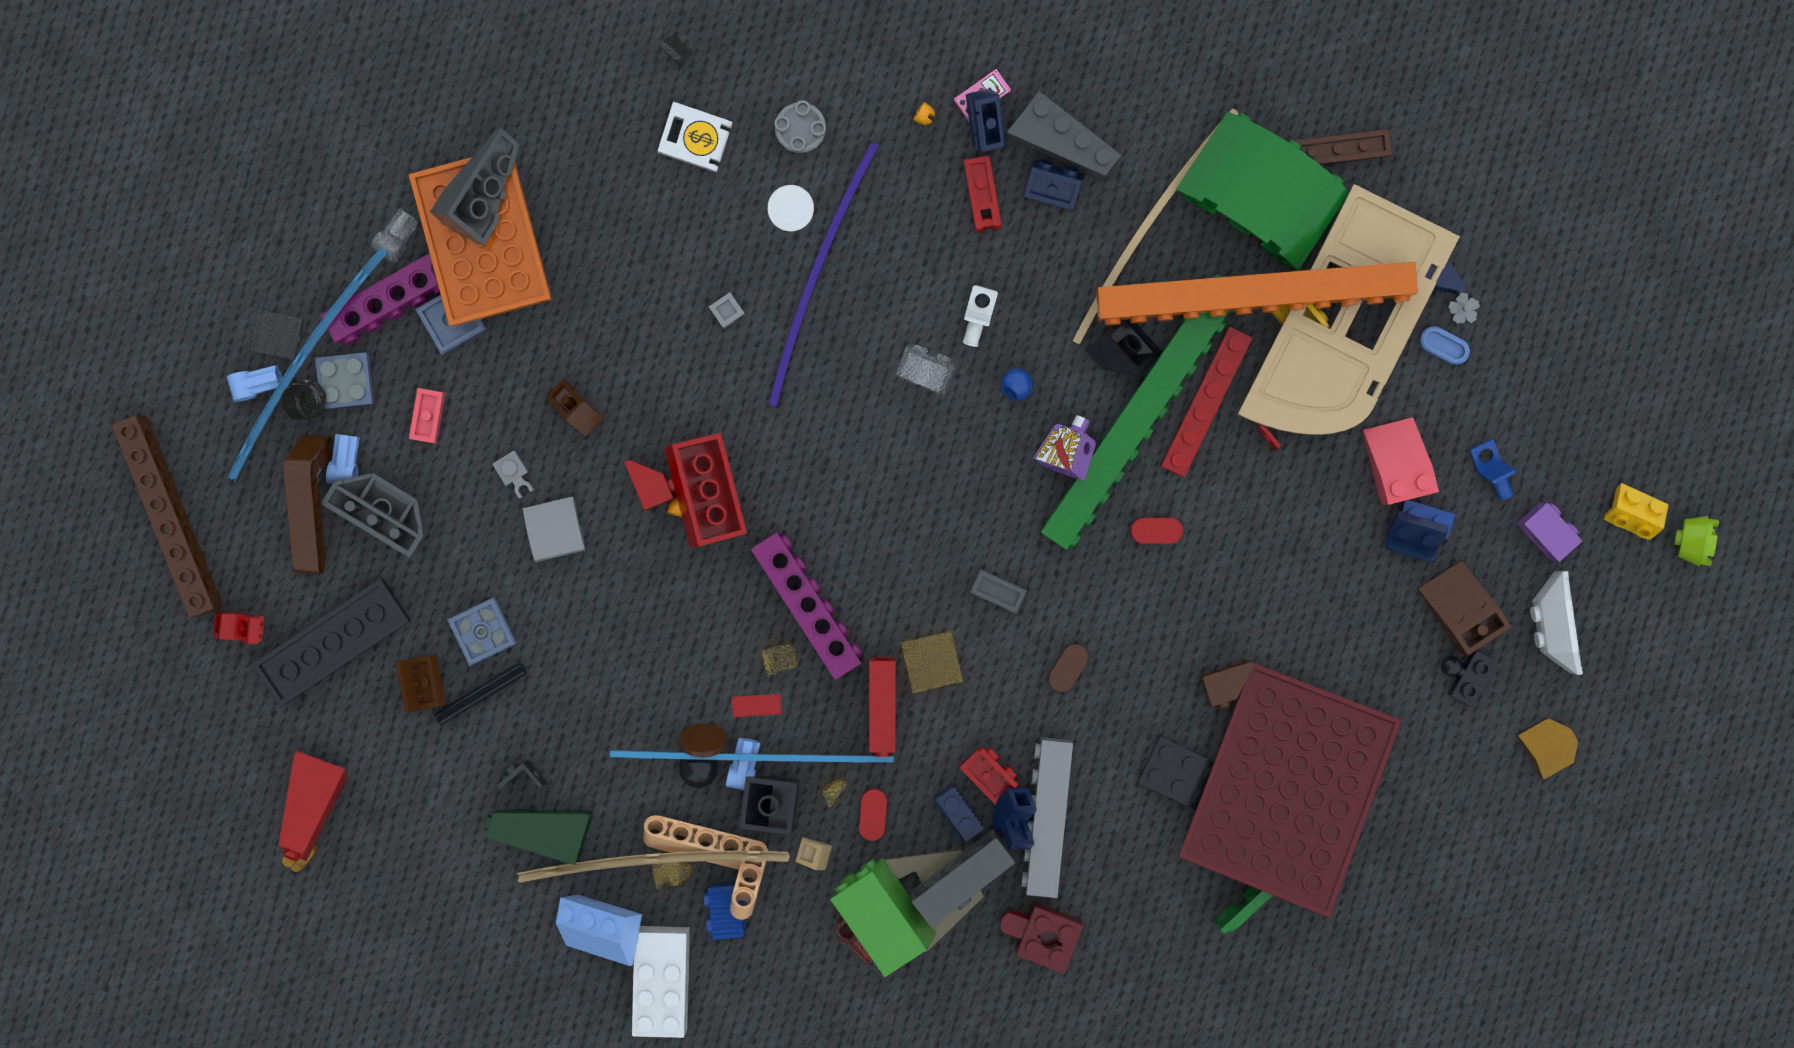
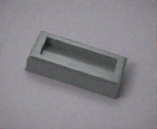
[970,569,1027,614]

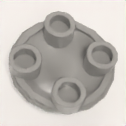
[775,100,826,153]

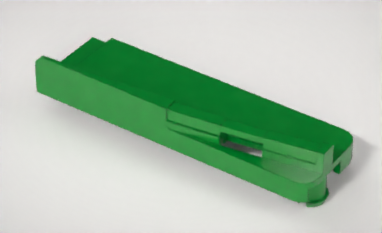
[1214,887,1273,934]

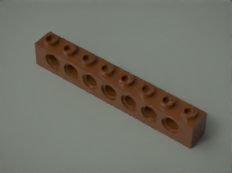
[112,415,224,618]

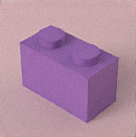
[1516,503,1582,562]

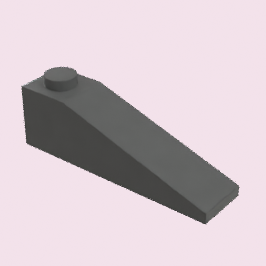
[430,127,519,246]

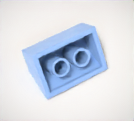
[556,895,642,966]

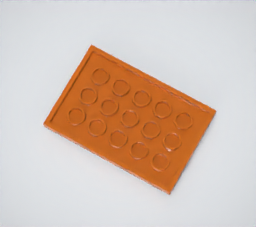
[409,157,552,327]

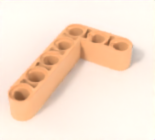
[643,815,768,920]

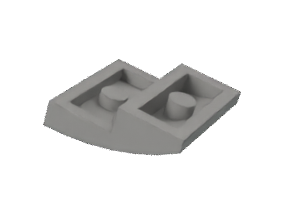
[523,496,586,562]

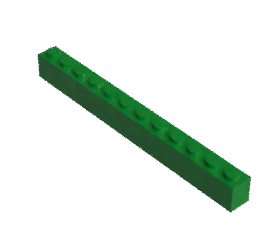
[1040,274,1235,550]

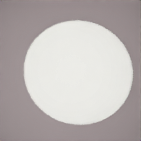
[768,185,814,231]

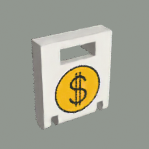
[658,102,732,172]

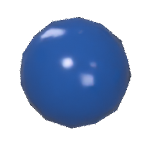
[1000,368,1033,401]

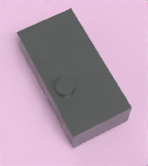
[911,829,1015,927]

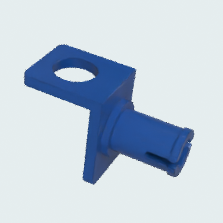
[1470,439,1516,500]

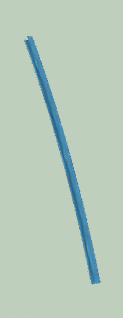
[227,248,388,482]
[610,750,894,762]

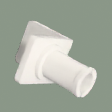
[963,285,998,347]

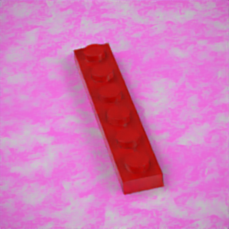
[1160,327,1252,477]

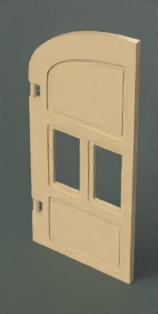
[1237,184,1460,435]

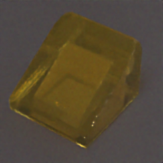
[822,777,848,808]

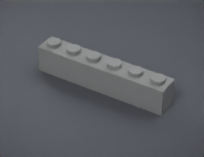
[1021,737,1073,898]

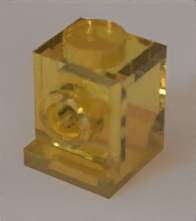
[652,862,693,890]

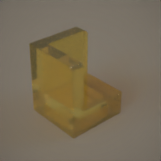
[761,642,798,676]

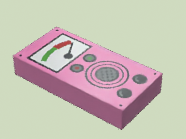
[954,69,1011,122]

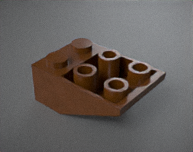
[1417,560,1512,655]

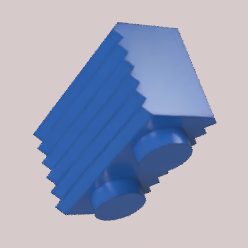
[704,882,746,940]

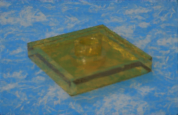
[901,631,963,693]

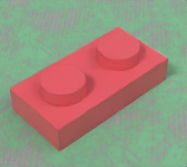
[409,388,445,444]

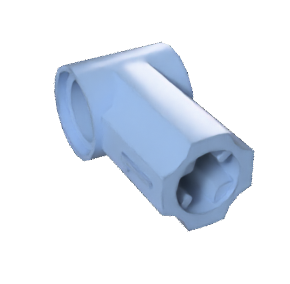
[227,365,283,402]
[326,434,360,484]
[726,737,761,791]

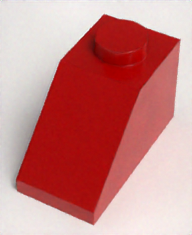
[625,460,676,510]

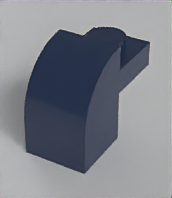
[993,788,1037,849]

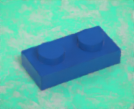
[1400,500,1455,539]

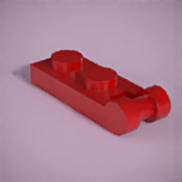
[963,156,1001,233]

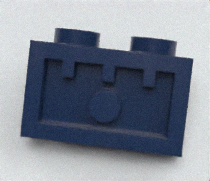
[1024,159,1083,210]
[1385,511,1448,563]

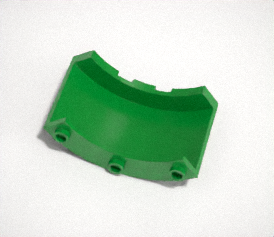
[1176,112,1349,271]

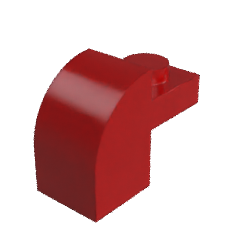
[213,611,264,644]

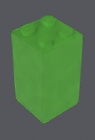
[830,857,936,977]

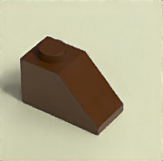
[546,379,603,436]
[1199,660,1254,709]

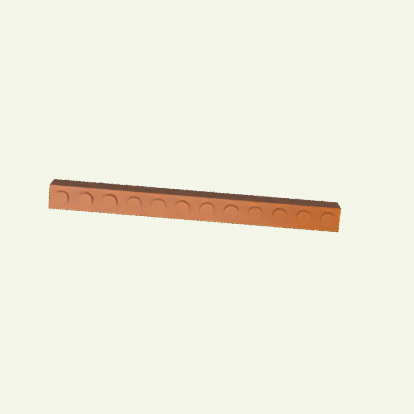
[1096,262,1418,326]

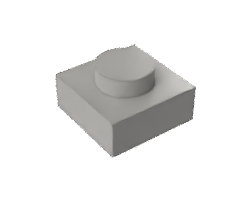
[709,292,745,329]

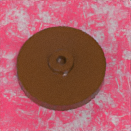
[680,724,727,758]

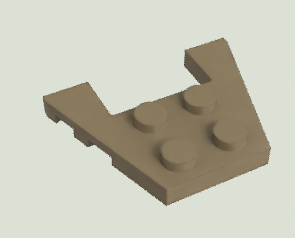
[884,849,984,952]

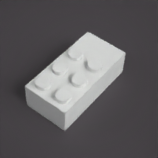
[632,926,690,1038]

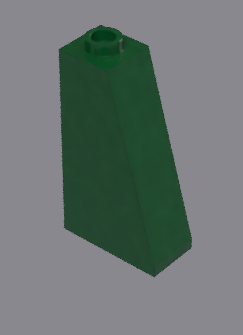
[484,809,594,865]

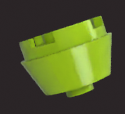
[1674,516,1719,567]

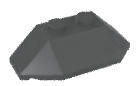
[321,473,425,558]

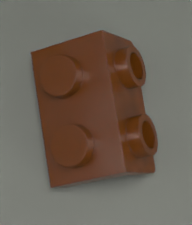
[396,654,446,712]

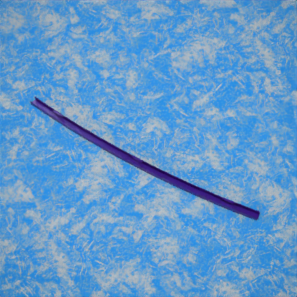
[769,142,879,406]

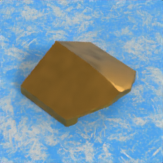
[1517,718,1578,780]

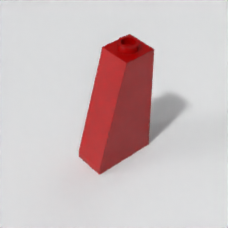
[869,657,896,757]
[279,751,348,862]

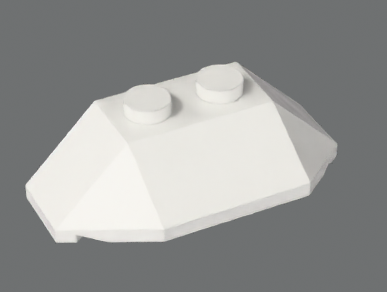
[1530,571,1583,675]

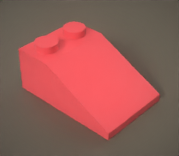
[1362,417,1439,505]

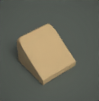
[795,837,832,870]

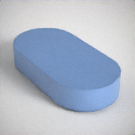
[1419,326,1470,365]

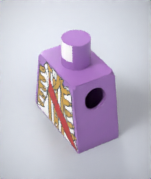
[1033,415,1096,481]

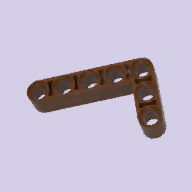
[283,435,333,574]

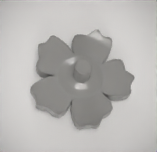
[1447,293,1480,324]

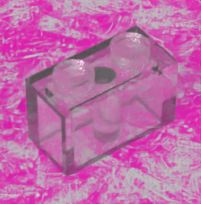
[895,344,955,395]

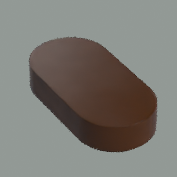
[1048,644,1088,692]

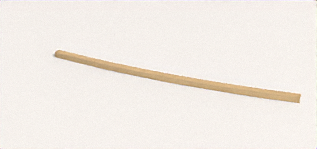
[1073,108,1239,345]
[517,851,790,883]

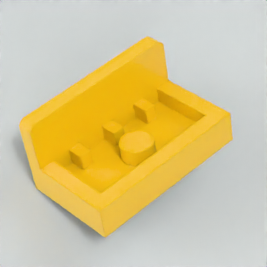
[1604,483,1669,540]

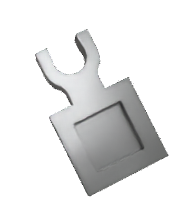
[493,450,535,499]

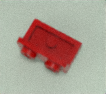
[959,745,1018,805]

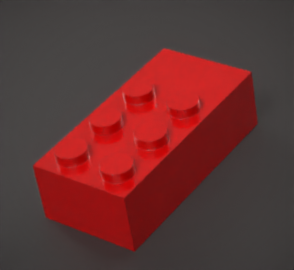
[664,433,747,548]

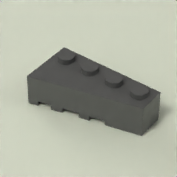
[1006,91,1121,181]

